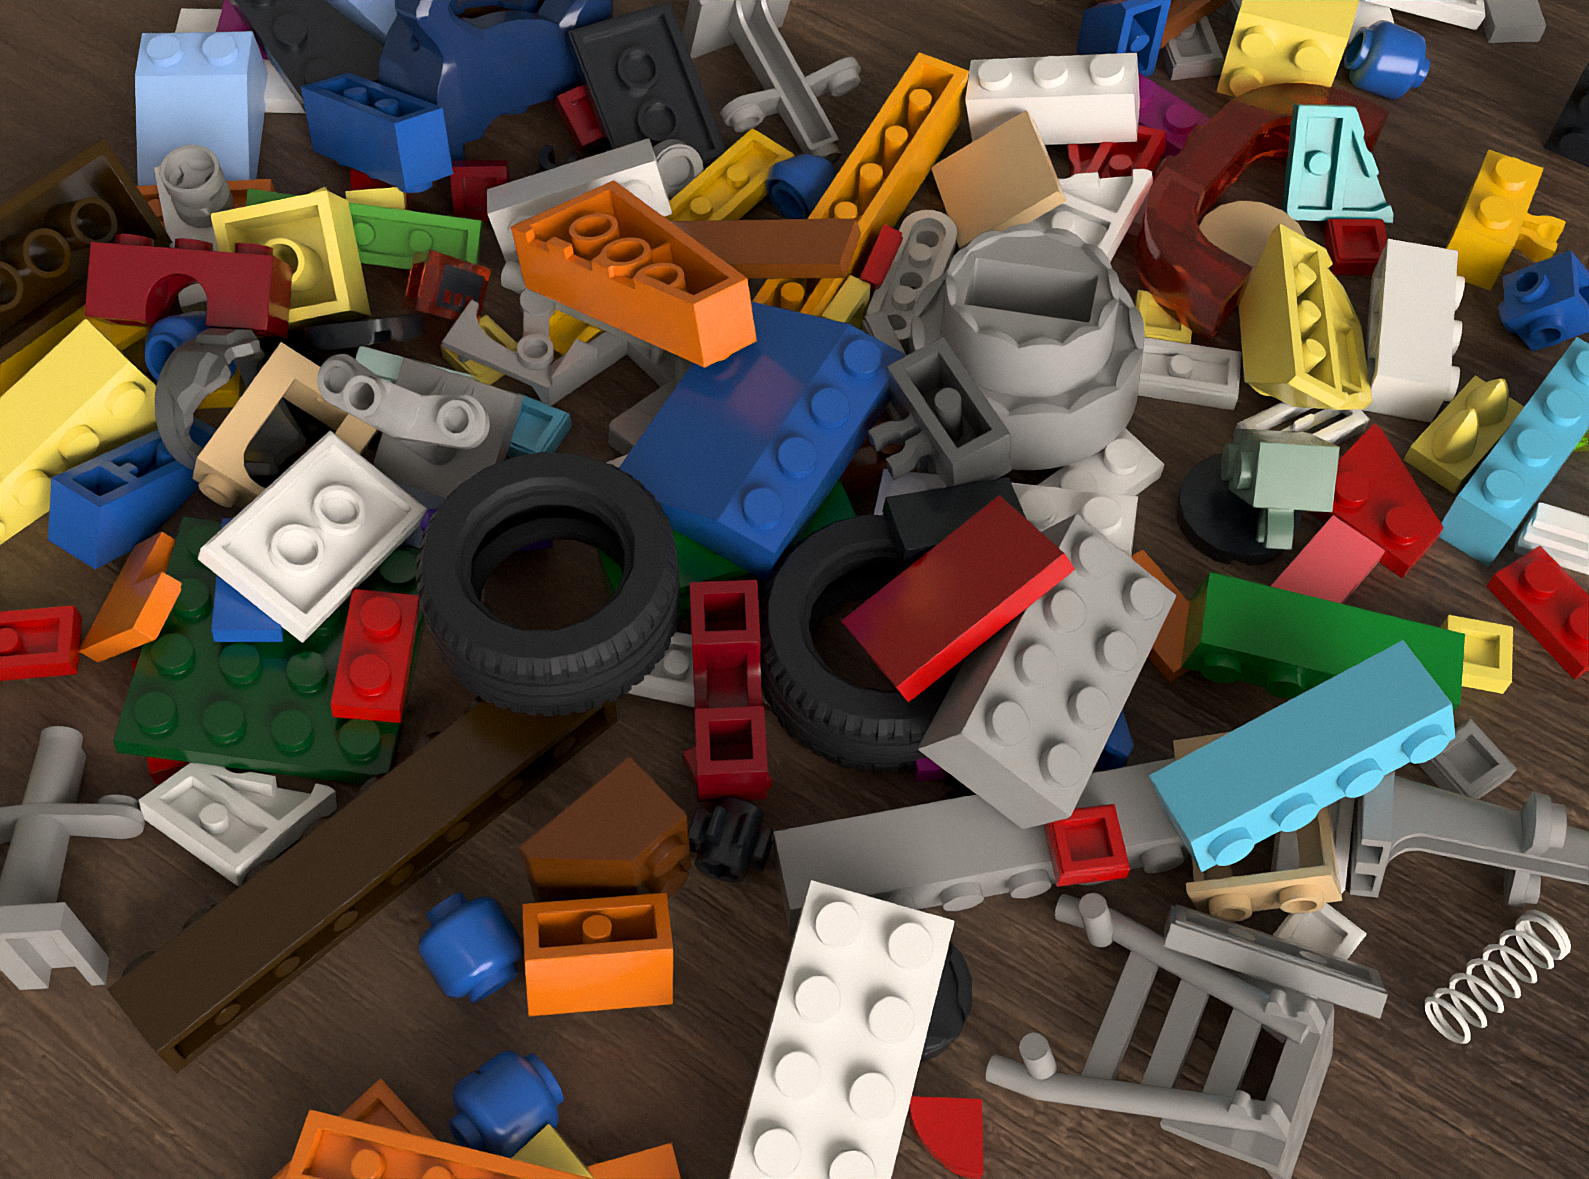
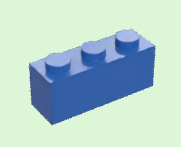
[301,72,453,193]

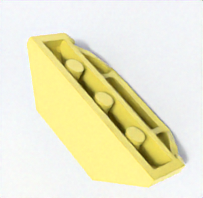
[1239,223,1372,410]

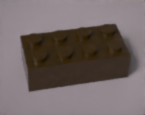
[0,138,173,364]

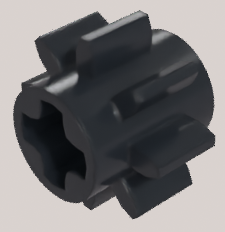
[688,797,773,883]

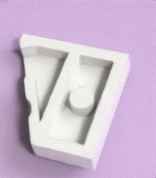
[1027,169,1154,262]
[139,763,337,887]

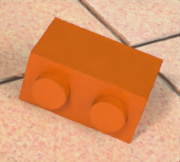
[522,893,673,1016]

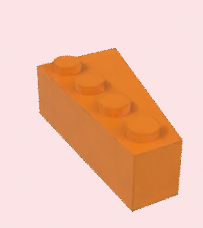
[511,180,757,368]

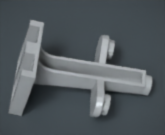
[682,0,861,164]
[317,354,524,499]
[0,726,146,990]
[1349,770,1589,909]

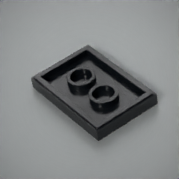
[565,1,726,169]

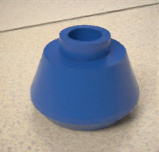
[766,154,837,219]

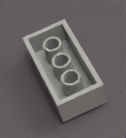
[918,514,1177,829]

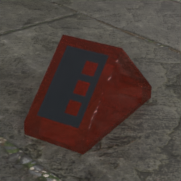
[402,250,491,323]

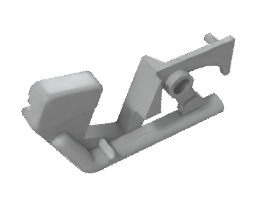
[442,260,693,456]

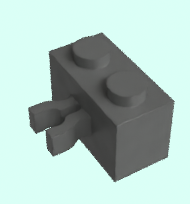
[868,337,1012,487]

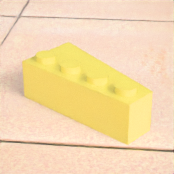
[0,319,158,545]

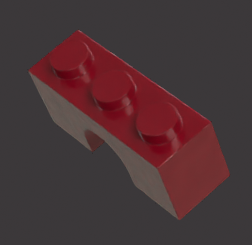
[85,234,293,338]
[690,580,768,802]

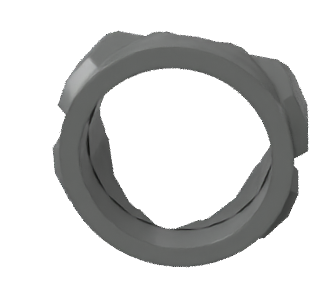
[155,328,307,483]

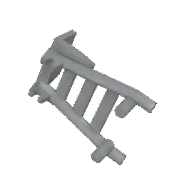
[986,893,1334,1179]

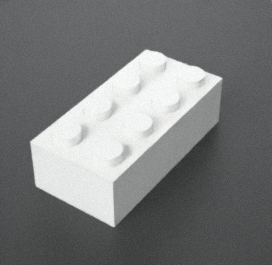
[728,880,955,1179]

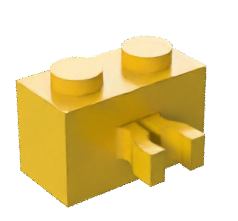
[1445,149,1566,291]

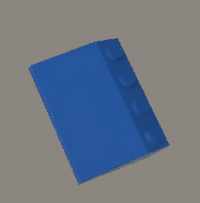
[619,301,905,583]

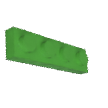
[246,189,483,274]

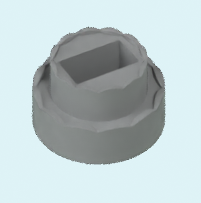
[908,223,1145,470]

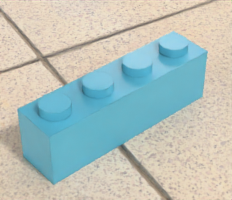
[1439,337,1589,568]
[1149,640,1455,873]

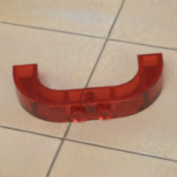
[1135,83,1390,341]

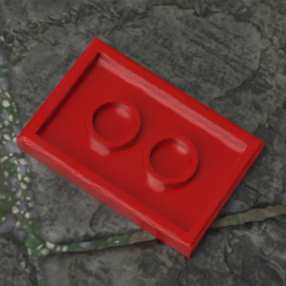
[841,495,1075,702]

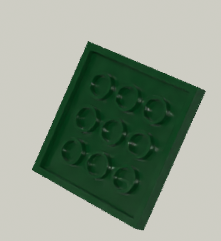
[113,516,426,785]

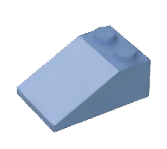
[135,31,268,186]

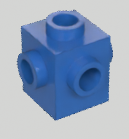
[1499,250,1589,352]

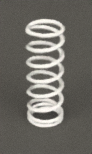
[1425,910,1571,1044]

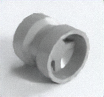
[159,145,234,228]

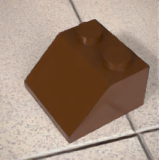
[518,756,691,903]

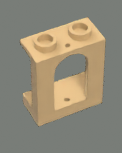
[192,342,380,509]
[1173,732,1342,922]

